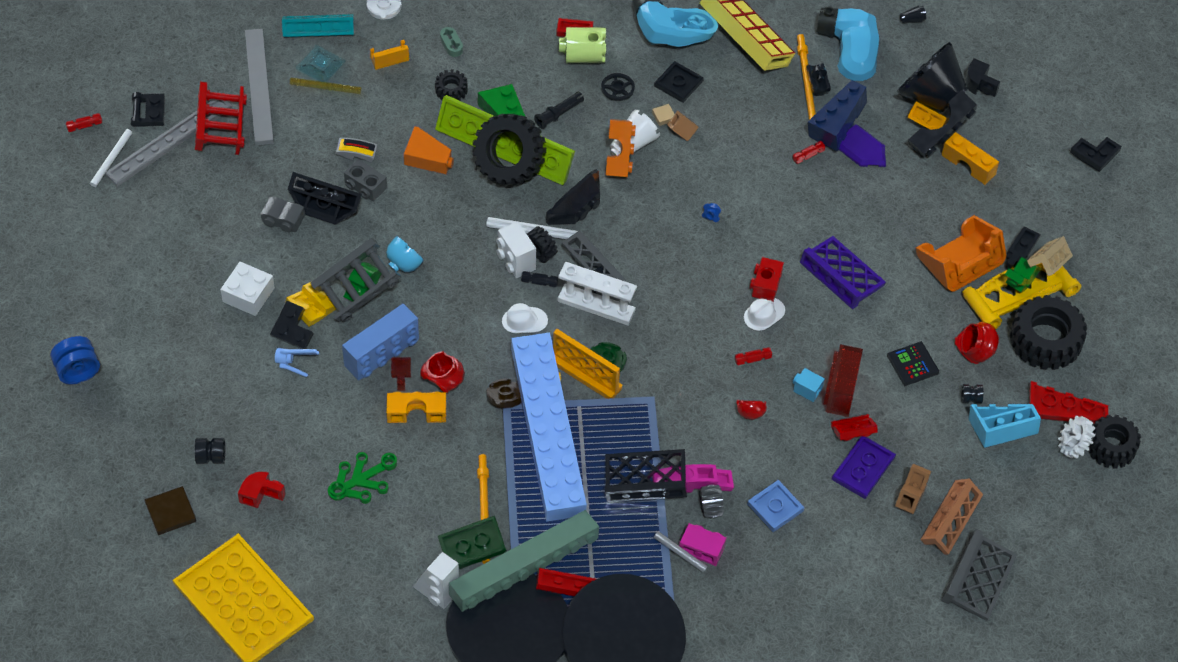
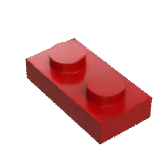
[557,18,594,37]

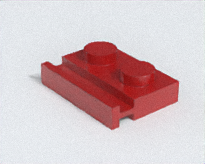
[831,414,878,441]

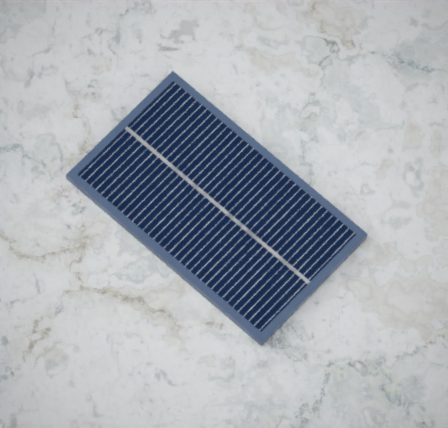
[503,397,674,607]

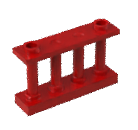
[195,81,247,155]

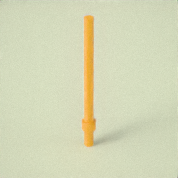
[797,34,816,120]
[477,454,490,564]

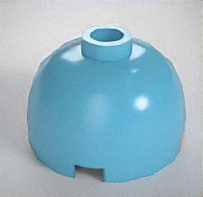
[386,236,424,272]

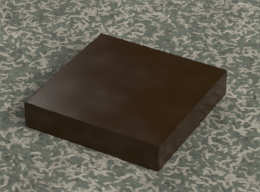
[144,486,196,535]

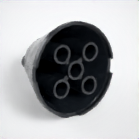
[897,42,968,112]

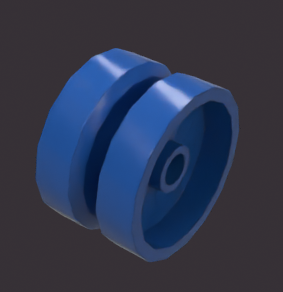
[50,336,100,385]

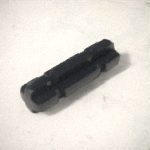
[521,271,558,287]

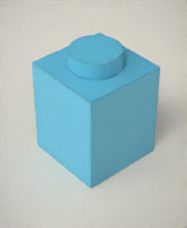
[793,368,825,402]

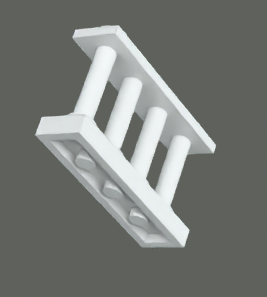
[558,262,637,326]

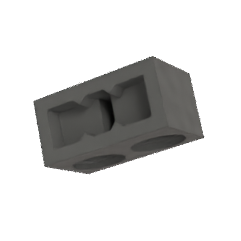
[344,159,387,202]

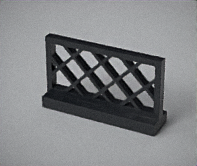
[605,449,687,502]

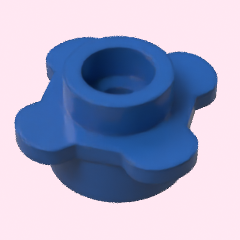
[702,203,721,222]

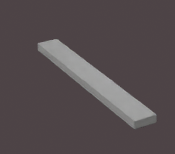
[245,29,274,145]
[105,100,232,187]

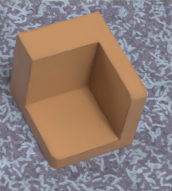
[667,111,699,141]

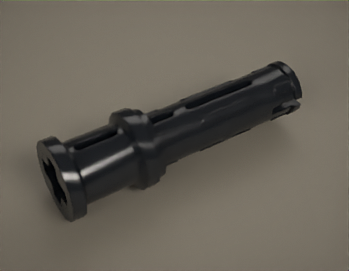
[534,91,584,129]

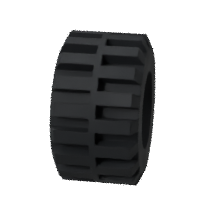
[1088,415,1141,469]

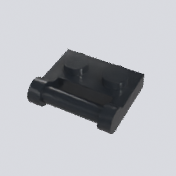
[131,92,165,127]

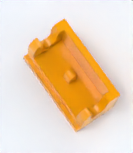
[370,40,409,70]
[908,101,950,130]

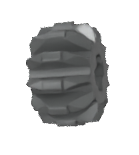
[701,484,724,518]

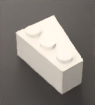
[413,552,459,609]

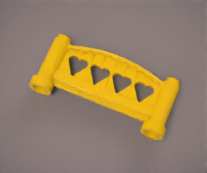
[962,263,1082,329]

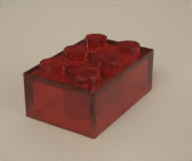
[823,344,863,417]

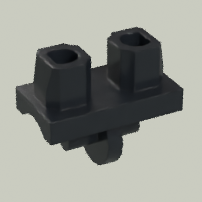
[806,63,831,96]

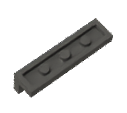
[562,230,626,282]

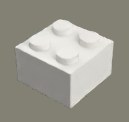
[496,221,536,278]
[220,262,275,316]

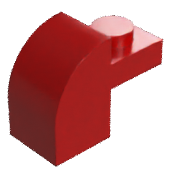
[238,471,286,508]

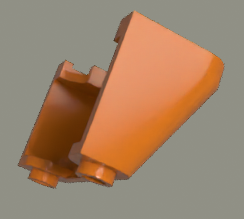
[916,215,1006,292]

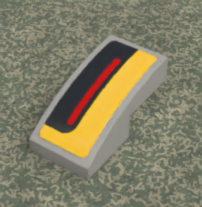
[335,138,377,162]

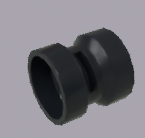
[961,384,984,404]

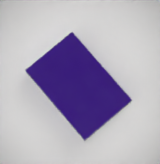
[831,436,896,499]

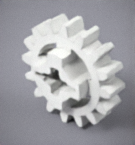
[1058,416,1095,458]

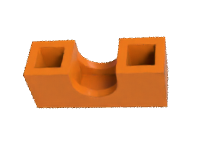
[606,119,636,177]

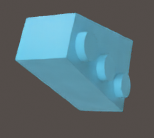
[969,404,1041,448]

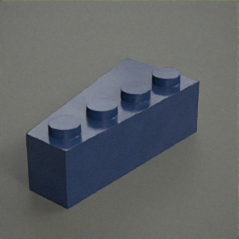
[808,80,867,151]

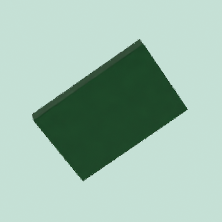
[438,515,507,569]

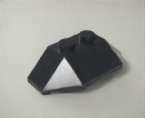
[546,169,600,225]
[287,172,362,225]

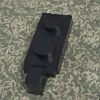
[1005,226,1041,270]

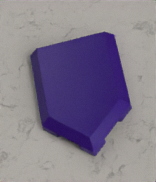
[839,124,886,167]

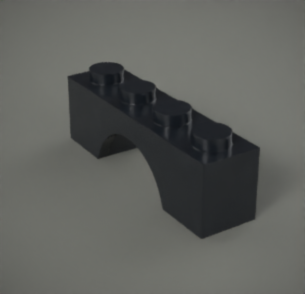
[909,90,977,158]

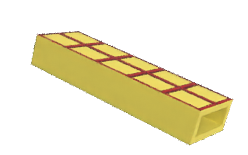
[699,0,795,71]

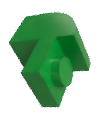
[1005,257,1041,293]
[343,262,381,301]

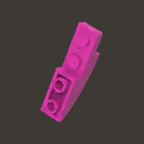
[652,464,734,493]

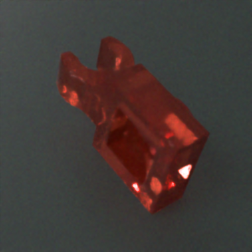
[391,357,411,391]

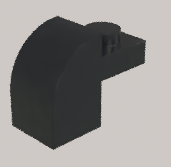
[965,58,1001,97]

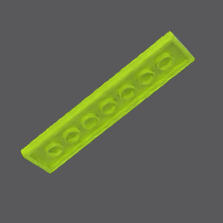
[435,95,575,185]

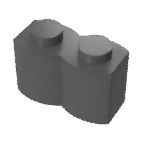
[261,197,305,232]

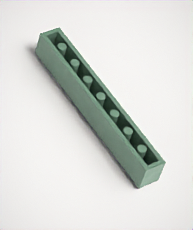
[449,510,599,612]

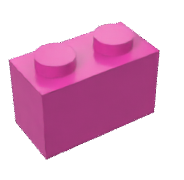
[679,523,726,566]

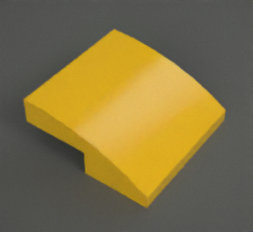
[285,282,336,327]

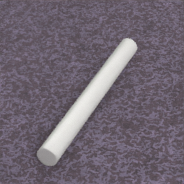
[90,129,132,187]

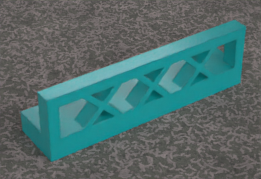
[282,14,354,37]

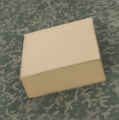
[652,104,674,126]

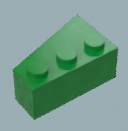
[478,84,525,116]

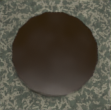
[486,378,522,408]

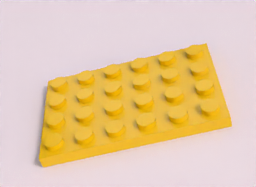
[172,533,314,662]

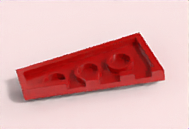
[1029,381,1108,424]

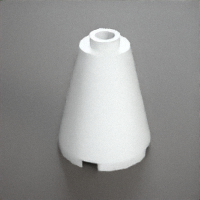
[610,110,660,156]

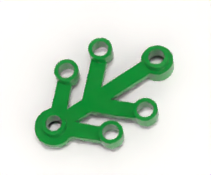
[328,452,397,504]

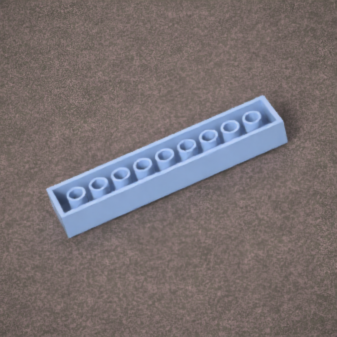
[511,332,587,522]

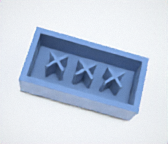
[342,304,419,381]

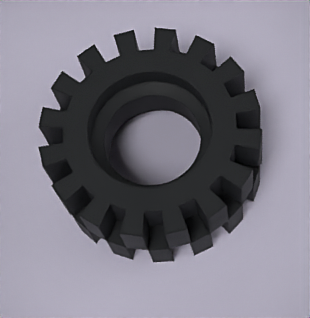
[435,69,468,101]
[527,226,558,263]

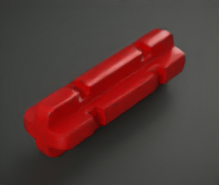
[66,113,102,132]
[792,141,826,164]
[735,347,772,365]

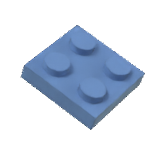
[747,480,804,532]

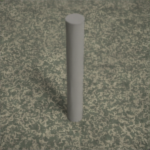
[653,531,707,572]

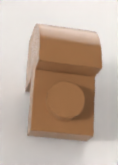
[895,464,932,514]

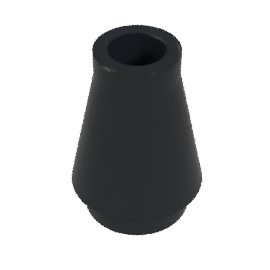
[899,5,927,24]

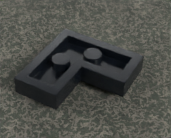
[1070,137,1122,172]
[270,301,314,349]

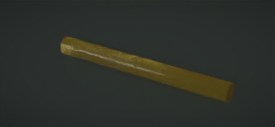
[290,77,362,94]

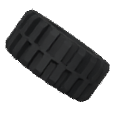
[472,114,546,184]
[1010,295,1087,370]

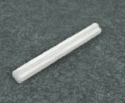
[486,217,578,239]

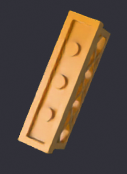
[553,329,623,399]

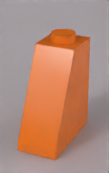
[404,126,454,174]

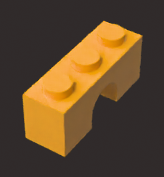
[942,132,999,185]
[387,391,446,423]

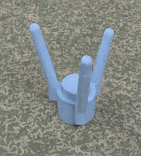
[275,348,319,377]

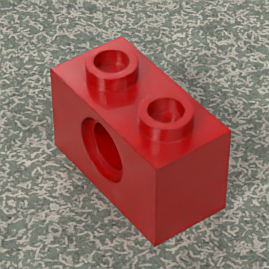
[750,257,784,302]

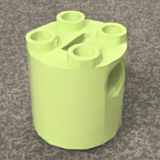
[559,27,606,63]

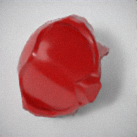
[955,322,999,364]
[421,351,465,394]

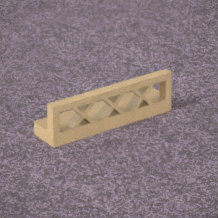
[1027,236,1073,276]

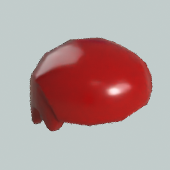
[737,400,767,420]

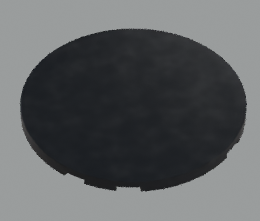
[446,574,568,662]
[562,574,686,662]

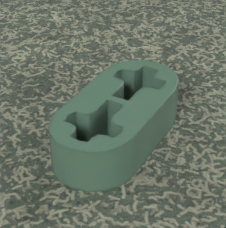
[440,27,463,57]

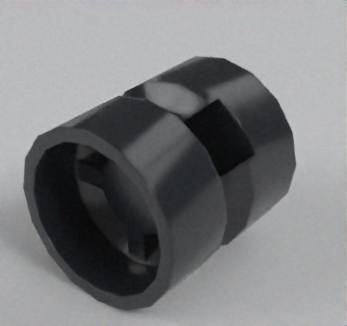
[195,438,225,464]

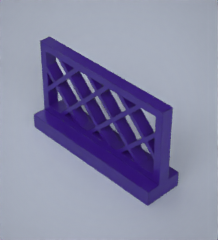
[800,236,886,309]

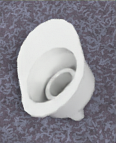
[744,298,785,331]
[502,303,548,333]

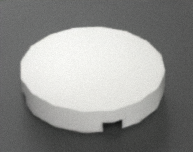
[366,0,402,20]

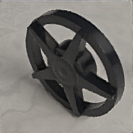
[601,73,635,101]

